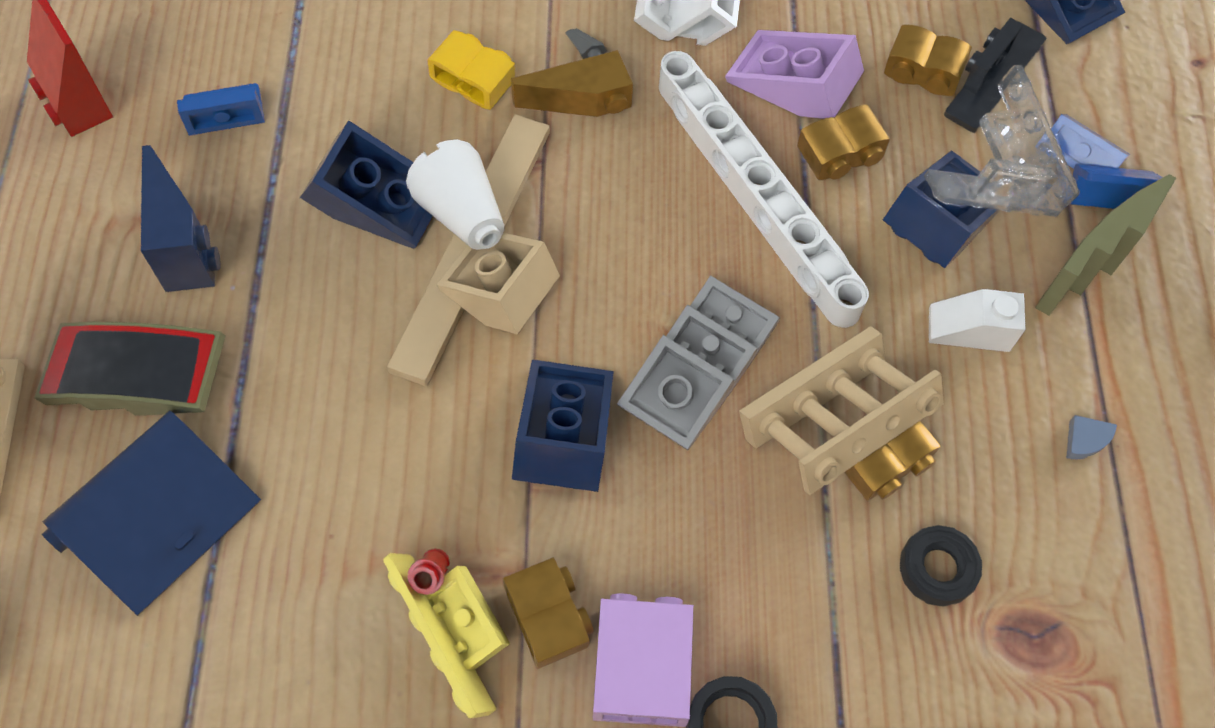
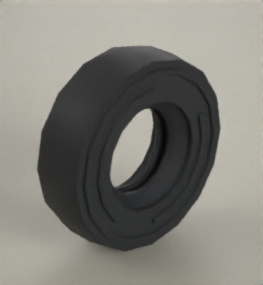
[900,525,982,607]

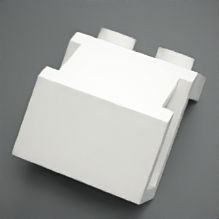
[634,0,740,46]

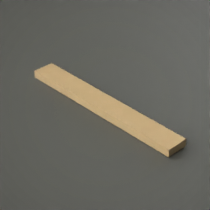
[387,114,550,387]

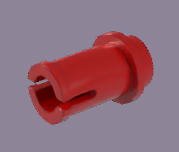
[407,548,450,595]

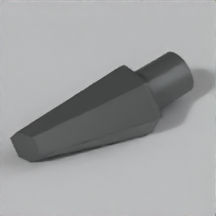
[565,28,607,59]

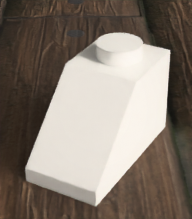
[929,289,1025,352]

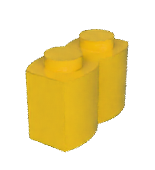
[427,30,515,110]

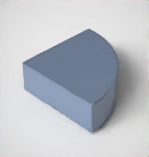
[1066,415,1117,460]

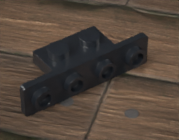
[944,17,1046,133]

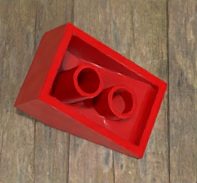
[27,0,113,137]

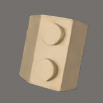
[436,233,560,334]

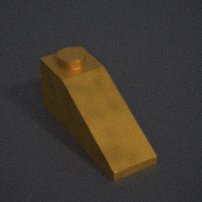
[511,50,633,117]

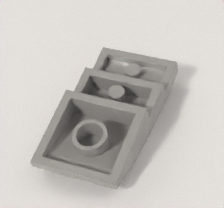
[617,275,780,450]

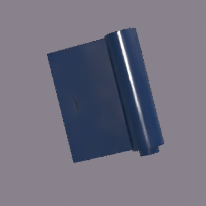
[41,410,261,616]

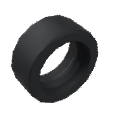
[686,676,778,728]

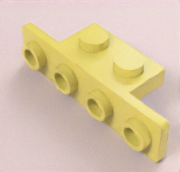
[383,553,510,719]

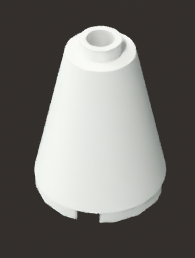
[406,139,504,250]

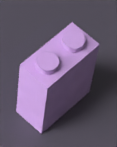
[593,593,694,727]

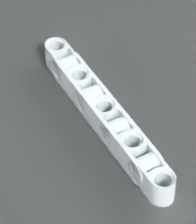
[659,51,869,328]

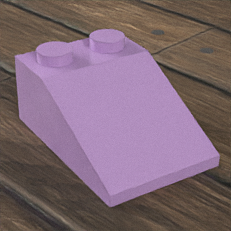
[725,30,864,119]

